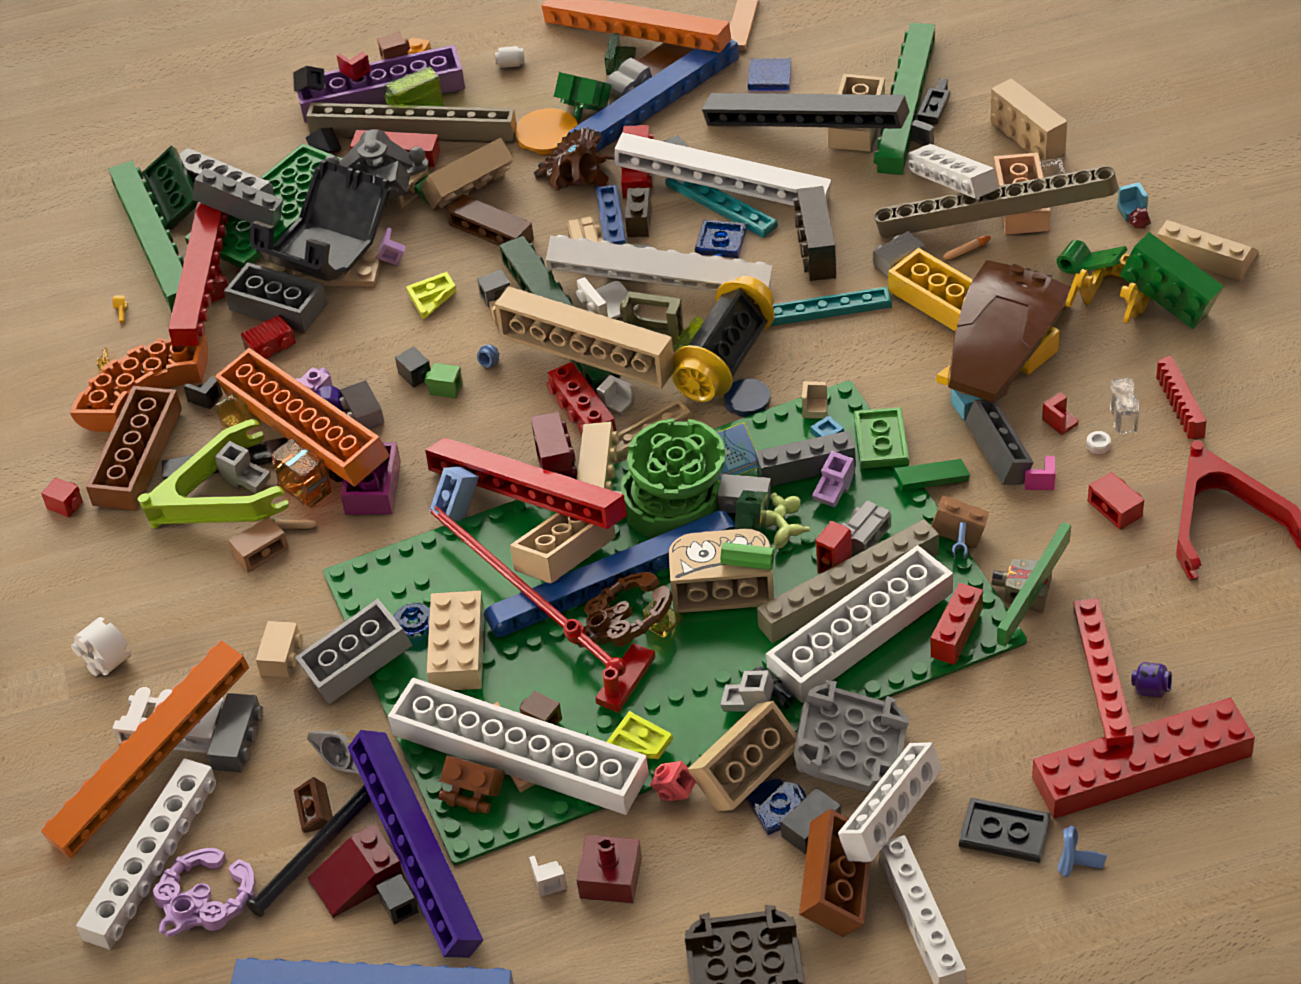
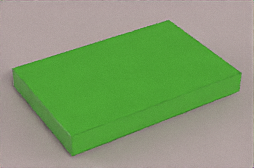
[854,407,909,469]

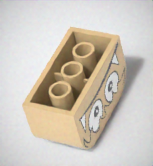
[669,529,774,613]

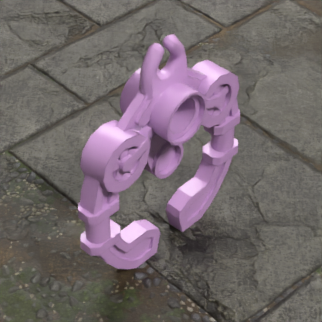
[153,848,255,938]

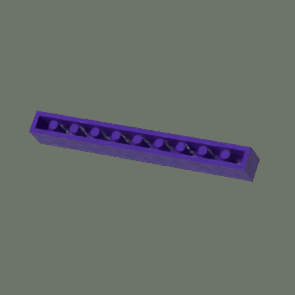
[347,730,484,958]

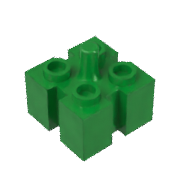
[554,72,612,120]

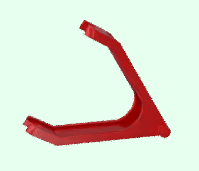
[1176,440,1301,580]

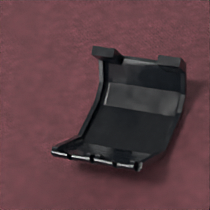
[250,160,391,281]

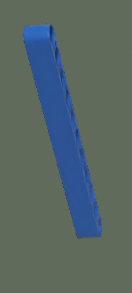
[483,511,735,637]

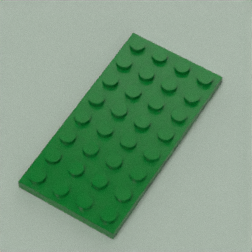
[184,143,342,268]

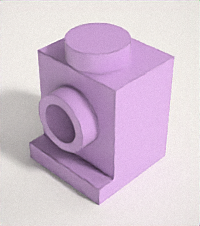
[296,367,333,392]

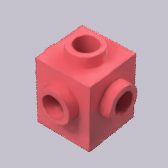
[650,761,696,801]

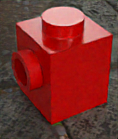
[41,477,83,518]

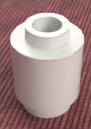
[495,46,525,68]

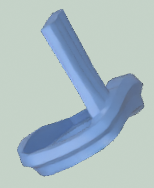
[1057,825,1107,877]

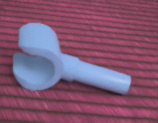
[952,522,968,559]

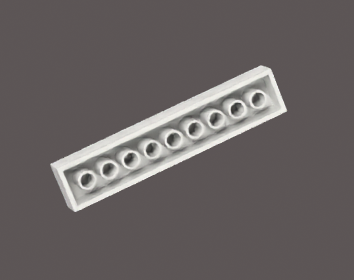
[388,678,649,815]

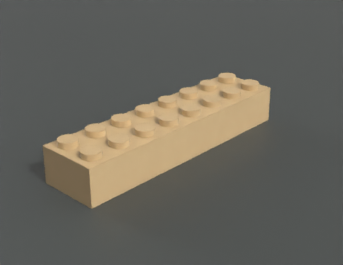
[495,286,675,388]

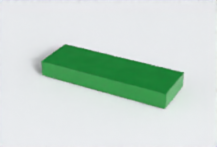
[893,459,970,491]

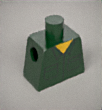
[735,490,768,536]

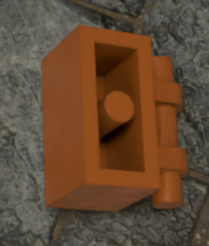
[438,756,505,814]

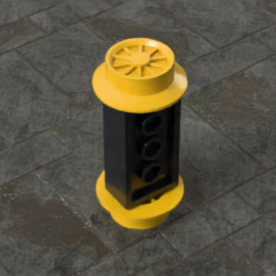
[673,276,775,402]

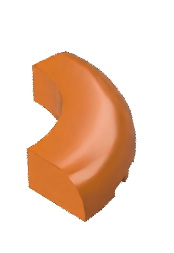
[70,333,208,432]

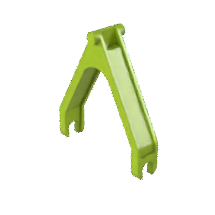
[138,419,289,528]

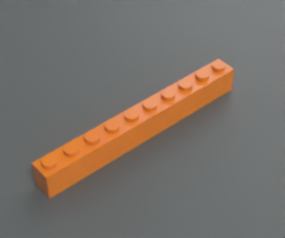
[541,0,732,52]
[41,640,249,859]

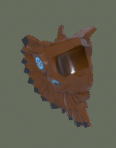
[534,127,614,191]

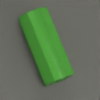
[720,542,775,570]

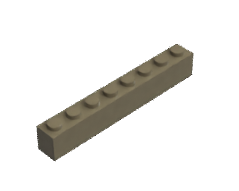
[757,519,939,643]

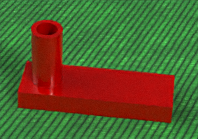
[595,643,656,713]

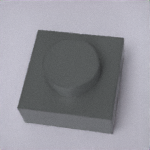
[911,120,934,146]

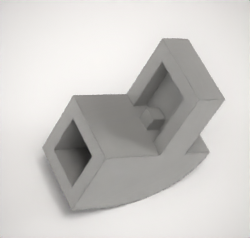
[215,441,271,493]
[720,670,774,712]

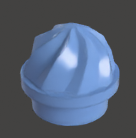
[477,345,500,367]

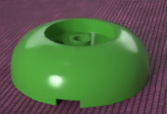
[627,418,725,500]

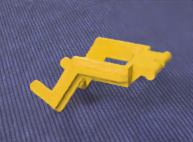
[1065,254,1151,324]

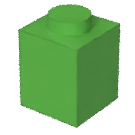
[425,363,463,399]

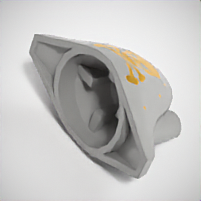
[307,730,359,774]

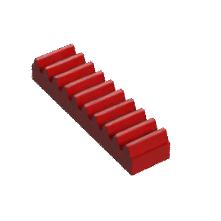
[1156,355,1207,440]

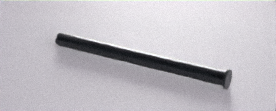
[246,785,371,917]

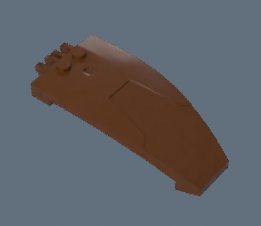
[948,260,1071,403]

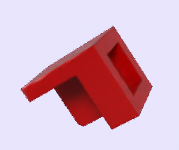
[336,52,371,81]
[1042,392,1079,435]

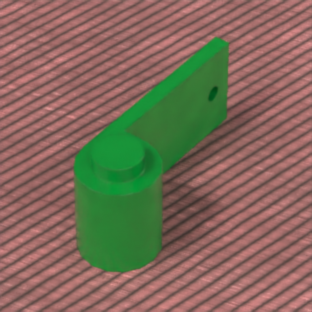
[1056,240,1128,274]

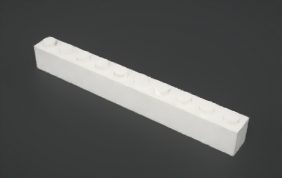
[614,133,831,206]
[546,235,772,292]

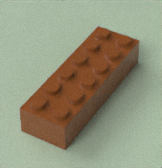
[86,386,182,511]

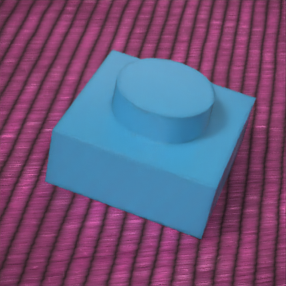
[810,415,844,438]

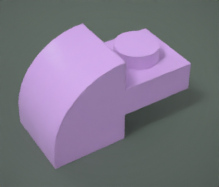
[812,451,855,508]

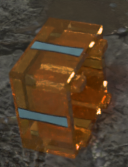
[271,438,332,508]

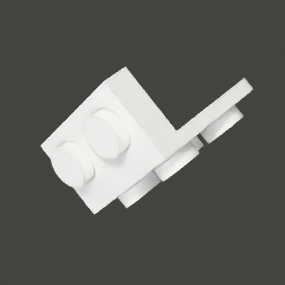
[576,277,638,319]

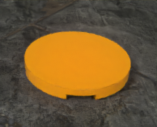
[515,108,578,155]

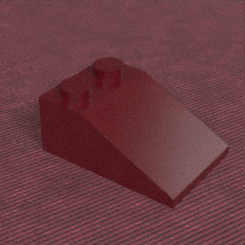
[308,824,404,918]

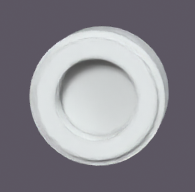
[1086,431,1111,454]

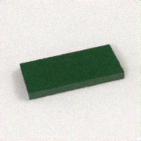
[142,145,198,230]

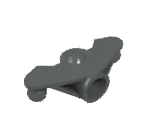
[324,129,429,176]

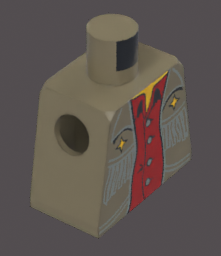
[992,559,1052,613]

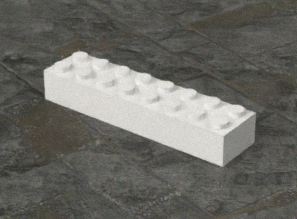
[766,545,953,702]

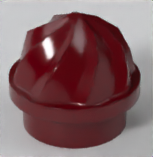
[1129,207,1151,229]

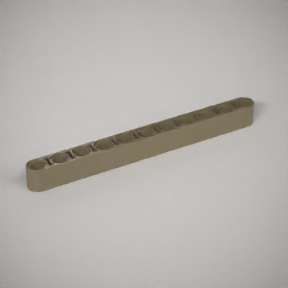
[874,166,1119,237]

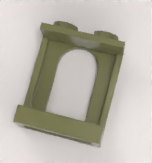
[620,291,684,347]

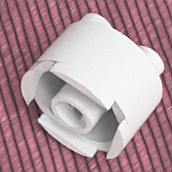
[71,617,131,676]

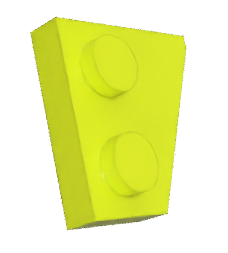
[406,272,456,319]
[607,711,673,759]

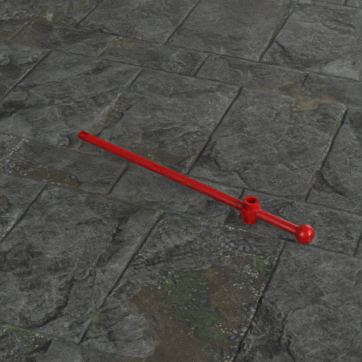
[430,506,626,677]

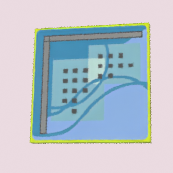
[717,422,756,483]

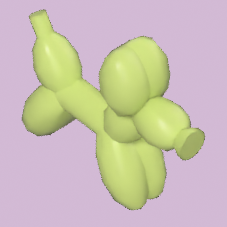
[765,493,810,549]

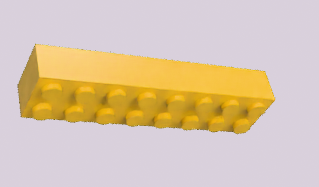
[888,248,1060,376]

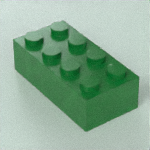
[1120,232,1224,329]

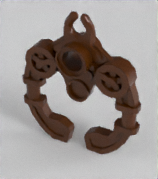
[578,572,673,648]

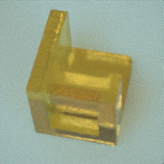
[215,393,251,429]
[643,600,682,638]

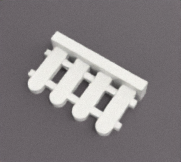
[112,687,224,753]

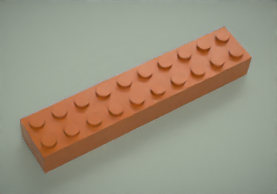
[215,348,390,487]

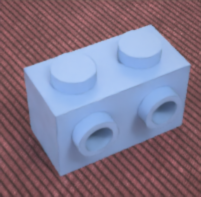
[429,467,479,521]

